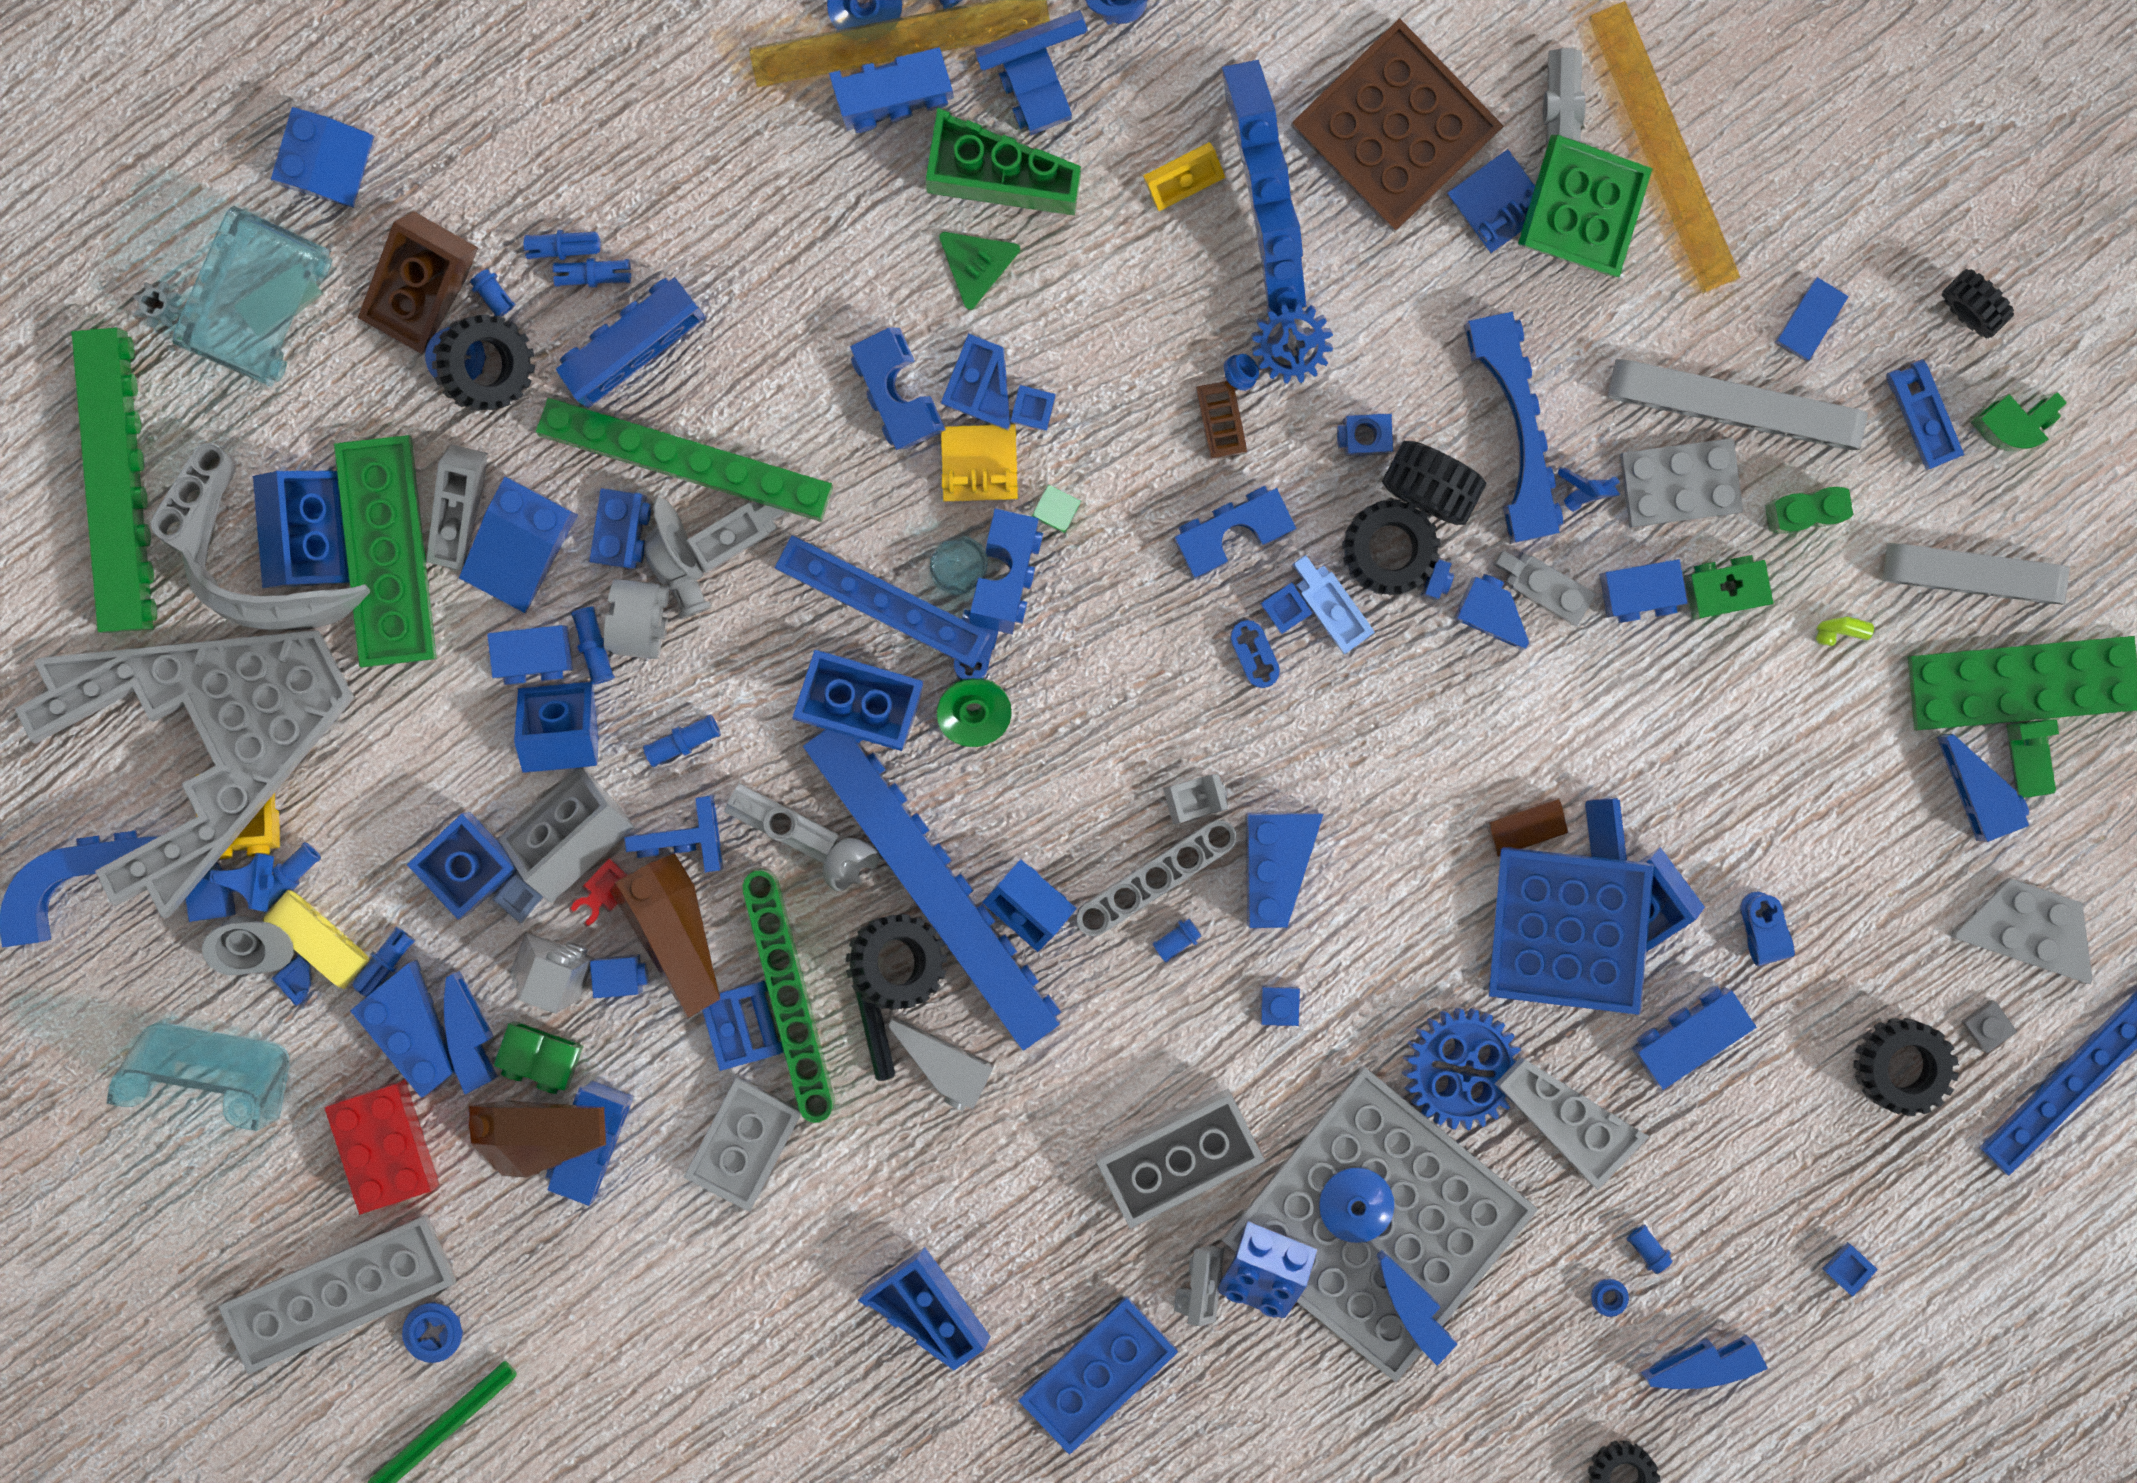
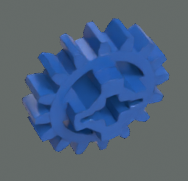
[1251,300,1333,384]

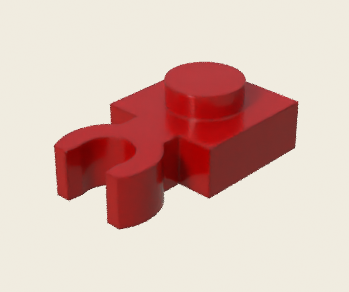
[569,858,627,927]

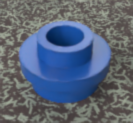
[1224,354,1259,391]
[1591,1278,1629,1317]

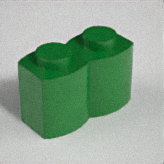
[1765,486,1854,534]
[494,1021,584,1094]

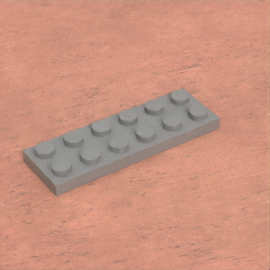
[218,1214,457,1375]

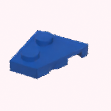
[941,333,1011,431]

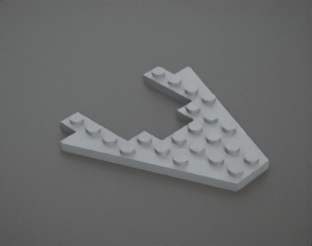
[14,630,355,919]

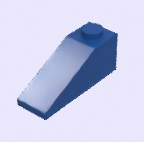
[1937,734,2029,842]

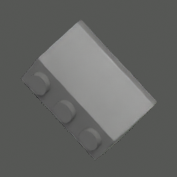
[498,767,635,903]

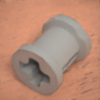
[667,575,711,619]

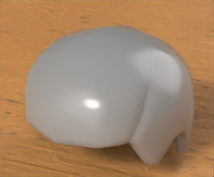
[822,838,880,892]

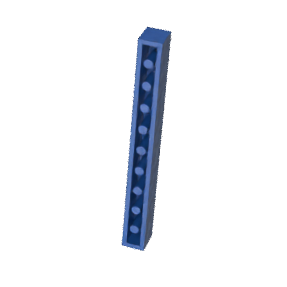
[803,729,1062,1051]

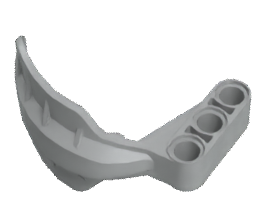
[151,443,370,630]

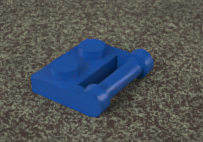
[702,980,784,1071]

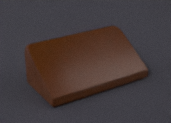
[1485,798,1569,857]

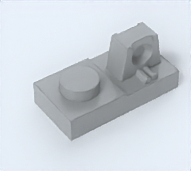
[1174,1246,1224,1326]

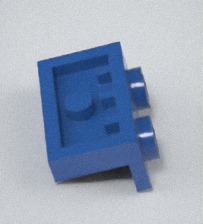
[589,488,651,570]

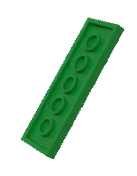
[334,435,437,668]
[1908,636,2137,731]

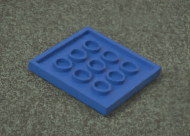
[1489,847,1654,1015]

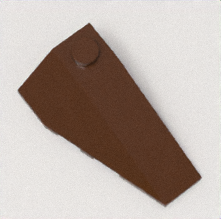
[469,1100,606,1178]

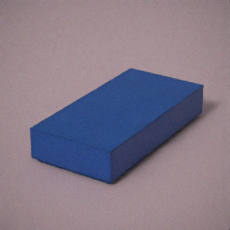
[1775,277,1849,362]

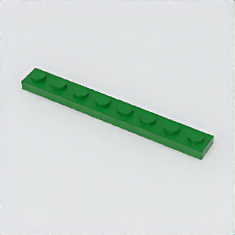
[536,398,833,522]

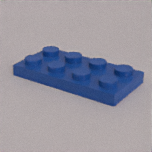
[1018,1295,1178,1455]

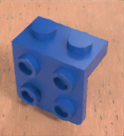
[1218,1221,1317,1318]

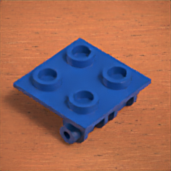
[1447,149,1535,254]

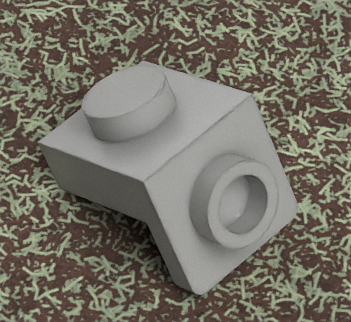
[1163,774,1228,824]

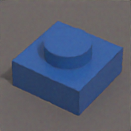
[1010,385,1056,432]
[1421,559,1454,600]
[1260,582,1313,634]
[1261,986,1300,1026]
[1822,1242,1878,1297]

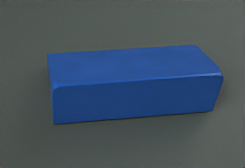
[1585,797,1627,861]

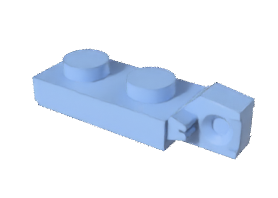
[1292,555,1375,654]

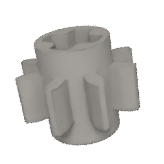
[133,281,183,328]

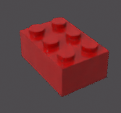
[324,1079,440,1215]

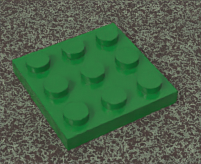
[1518,134,1653,278]

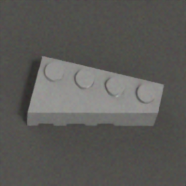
[510,932,595,1014]

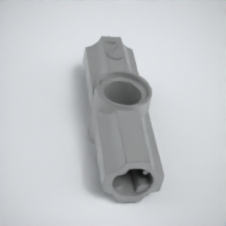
[1543,48,1586,149]
[724,783,839,863]

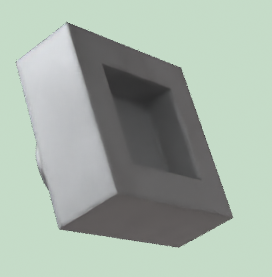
[1961,1000,2017,1053]

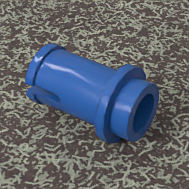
[470,269,516,317]
[1152,918,1202,963]
[1626,1224,1673,1274]

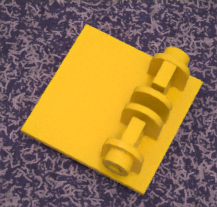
[941,424,1018,502]

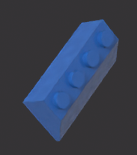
[556,277,706,409]

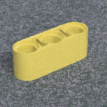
[263,890,370,989]

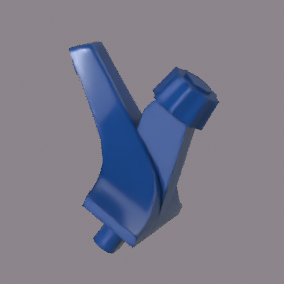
[1558,467,1621,512]
[209,853,274,912]

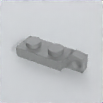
[686,502,787,573]
[1493,551,1596,627]

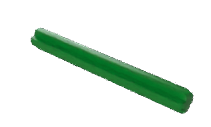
[368,1361,517,1483]

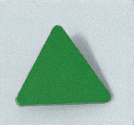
[939,232,1020,310]

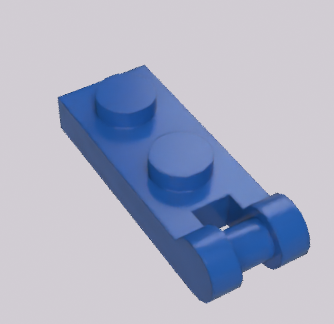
[1886,359,1965,470]

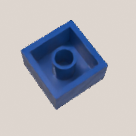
[407,812,517,920]

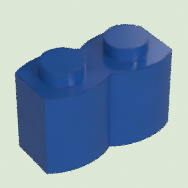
[998,48,1072,136]

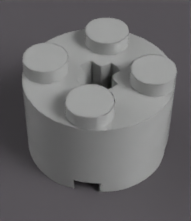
[604,579,669,659]

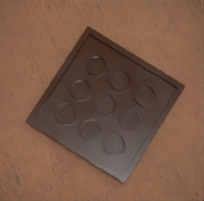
[1291,18,1504,233]

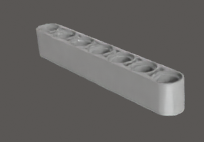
[1607,359,1868,451]

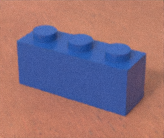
[1631,986,1757,1090]

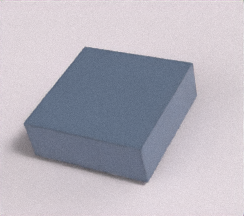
[492,870,544,923]

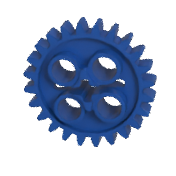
[1402,1007,1521,1130]

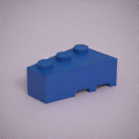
[829,47,954,133]
[1246,813,1324,928]
[350,959,455,1098]
[545,1080,634,1206]
[858,1247,991,1371]

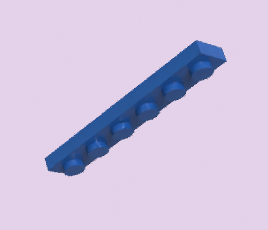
[775,535,990,668]

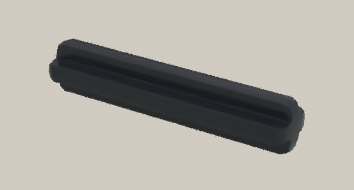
[852,978,895,1081]

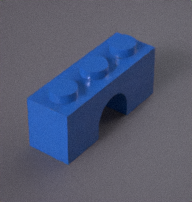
[850,327,946,450]
[1174,486,1296,579]
[969,509,1044,635]

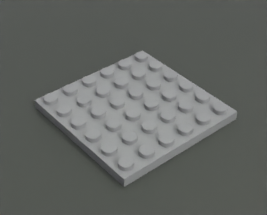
[1222,1066,1538,1382]

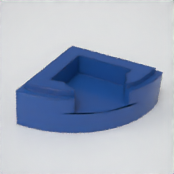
[272,954,312,1006]

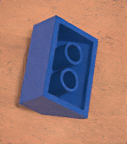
[253,471,350,588]
[792,650,923,751]

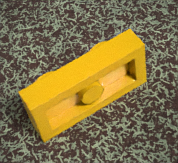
[1143,142,1226,211]

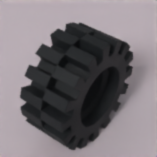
[1942,269,2014,339]
[1588,1440,1661,1483]

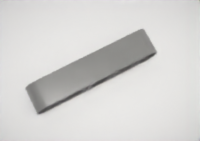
[1882,543,2070,605]
[1077,819,1236,936]

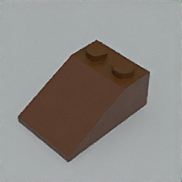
[358,211,478,354]

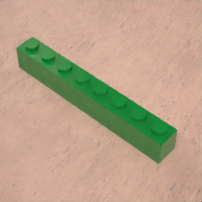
[71,327,157,633]

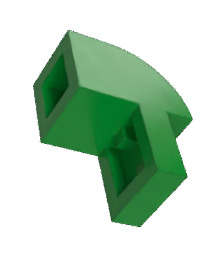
[1970,392,2067,452]

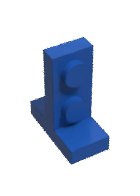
[624,795,724,873]

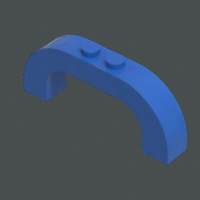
[0,830,236,948]

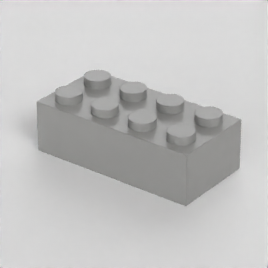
[1095,1088,1265,1229]

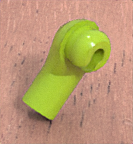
[1816,616,1874,646]

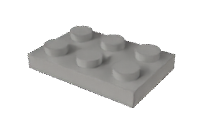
[1620,438,1743,528]
[684,1076,801,1212]

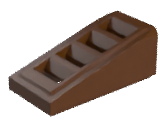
[1196,381,1248,461]

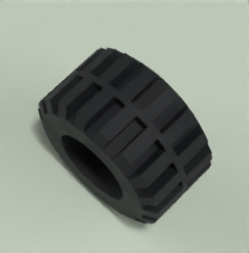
[432,314,535,411]
[1382,441,1487,525]
[1342,499,1441,595]
[845,914,947,1010]
[1853,1018,1959,1116]

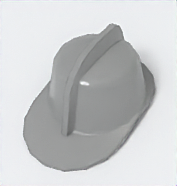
[644,497,703,584]
[202,916,294,975]

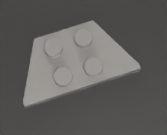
[1951,878,2093,985]

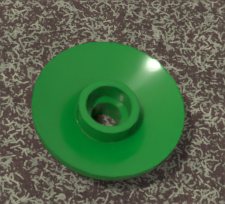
[937,678,1012,747]

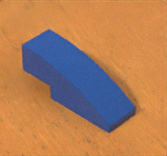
[444,971,498,1095]
[1377,1249,1458,1366]
[1641,1335,1768,1389]

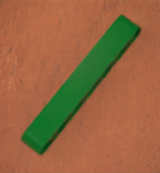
[742,869,835,1123]

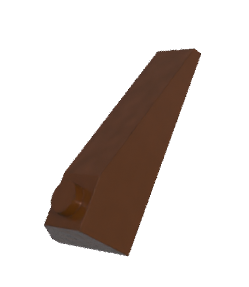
[610,853,720,1019]

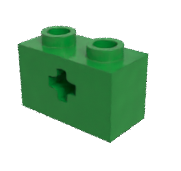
[1684,555,1774,620]

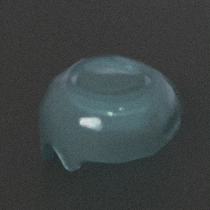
[929,536,988,595]

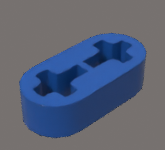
[1230,620,1280,688]

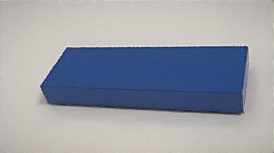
[975,10,1088,70]

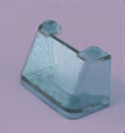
[173,206,332,387]
[106,1023,290,1131]

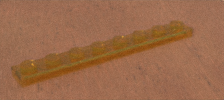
[749,0,1050,88]
[1588,1,1741,294]

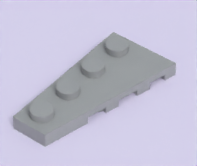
[1495,1057,1649,1190]

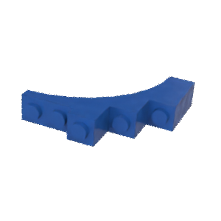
[1222,59,1307,313]

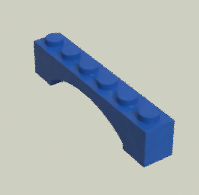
[1464,311,1563,544]

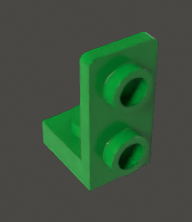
[2006,719,2059,798]

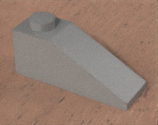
[426,444,488,571]
[889,1016,994,1111]

